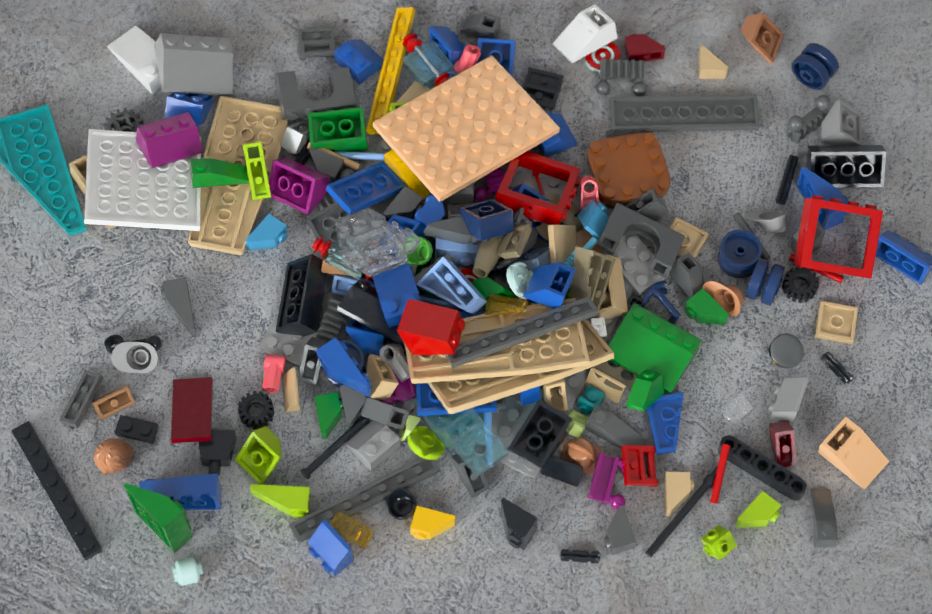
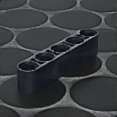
[718,435,807,500]

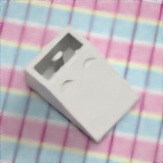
[553,4,618,63]

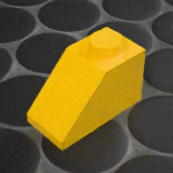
[410,506,456,540]

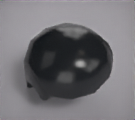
[386,488,417,520]

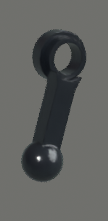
[104,335,162,353]

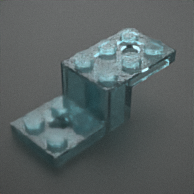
[420,408,509,477]

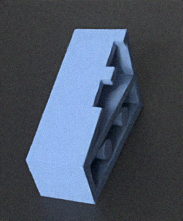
[436,238,481,266]
[416,257,488,315]

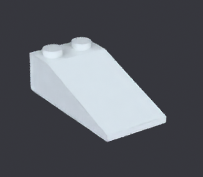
[107,26,162,94]

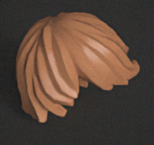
[94,438,134,475]

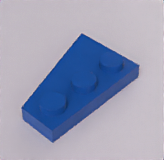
[646,392,684,455]

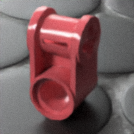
[579,175,599,211]

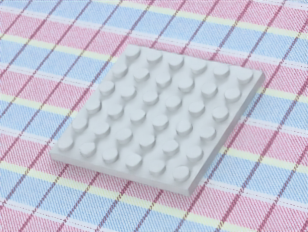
[84,129,201,231]

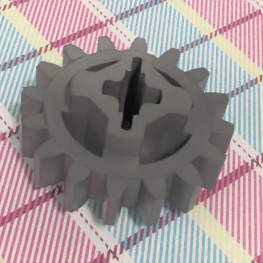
[103,108,144,132]

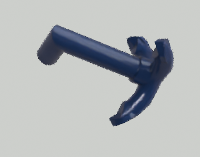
[642,281,681,325]

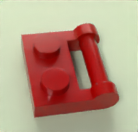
[621,445,659,487]

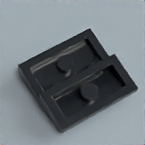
[522,67,564,109]

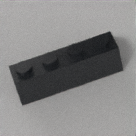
[807,145,886,188]
[275,254,328,336]
[337,280,405,346]

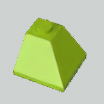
[235,426,282,485]

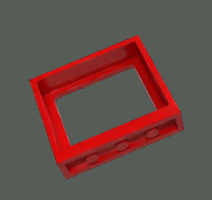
[495,151,582,225]
[793,195,883,279]

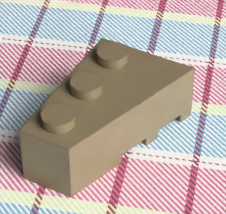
[570,246,616,314]

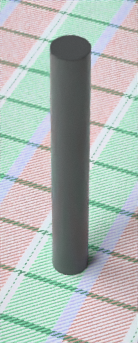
[733,212,771,260]

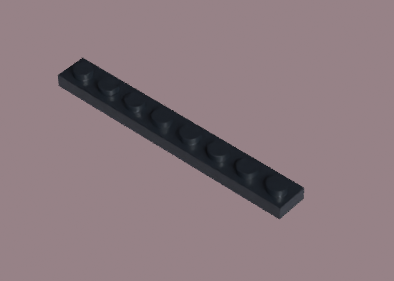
[11,421,103,561]

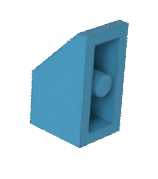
[577,199,609,240]
[245,213,288,251]

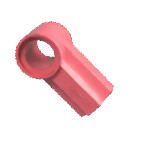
[452,44,481,74]
[262,354,286,393]

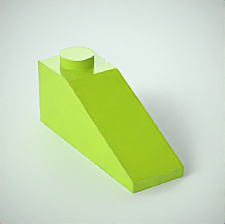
[243,142,271,200]
[250,484,311,518]

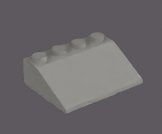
[154,33,233,96]

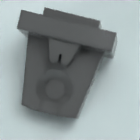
[513,207,532,227]

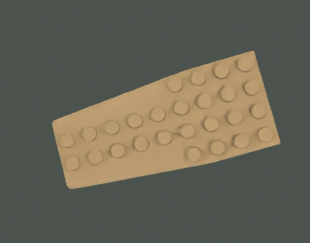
[188,96,290,255]
[404,298,590,384]
[428,319,614,414]

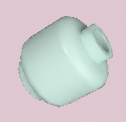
[172,557,203,586]

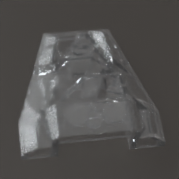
[334,208,420,277]

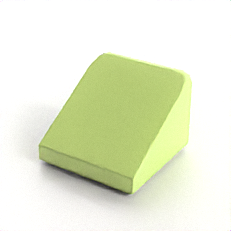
[568,410,589,438]
[399,415,421,441]

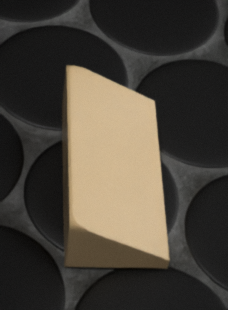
[282,367,300,412]
[585,367,626,403]

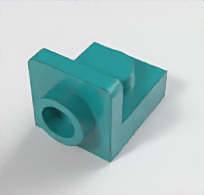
[577,385,606,414]

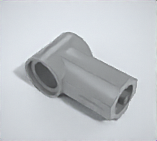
[380,344,410,382]

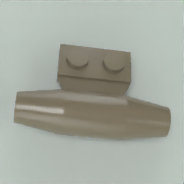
[473,224,532,278]

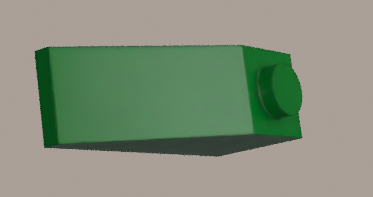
[190,158,249,188]

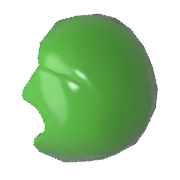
[402,237,433,266]

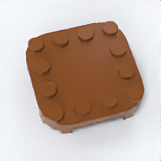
[587,133,671,209]

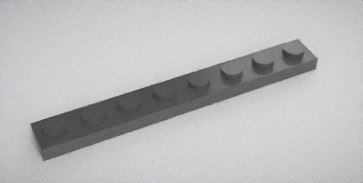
[445,296,598,368]
[289,457,440,543]

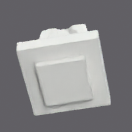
[587,317,607,337]

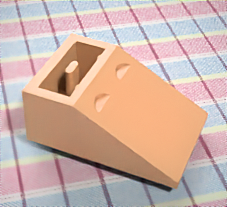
[818,417,889,490]

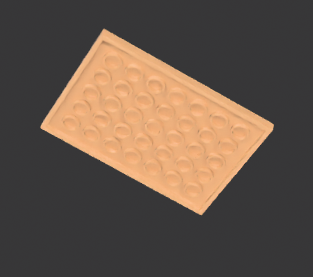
[373,56,560,202]

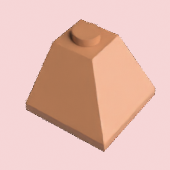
[741,13,784,64]

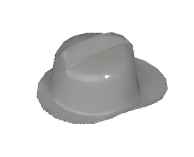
[745,209,790,234]
[111,342,158,373]

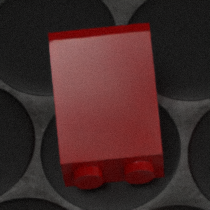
[397,299,465,355]

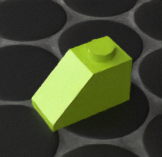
[735,491,782,528]

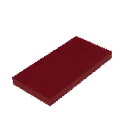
[171,377,213,444]

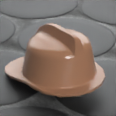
[702,281,745,316]
[561,438,606,475]

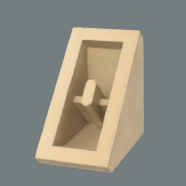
[698,45,729,79]

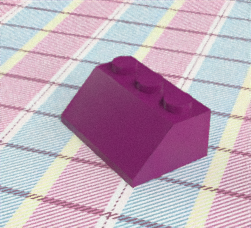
[136,112,203,169]
[269,158,330,214]

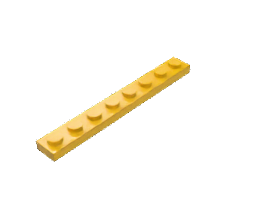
[366,7,416,135]

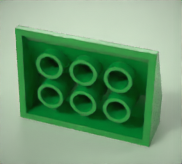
[609,303,702,394]
[123,483,192,553]

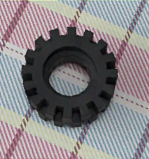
[782,266,819,303]
[238,391,274,429]

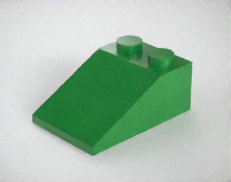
[308,107,368,152]

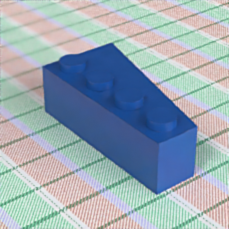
[139,473,222,510]

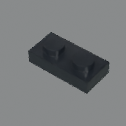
[114,415,159,444]

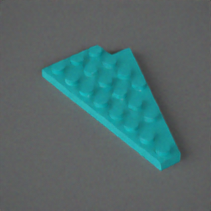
[0,104,87,236]

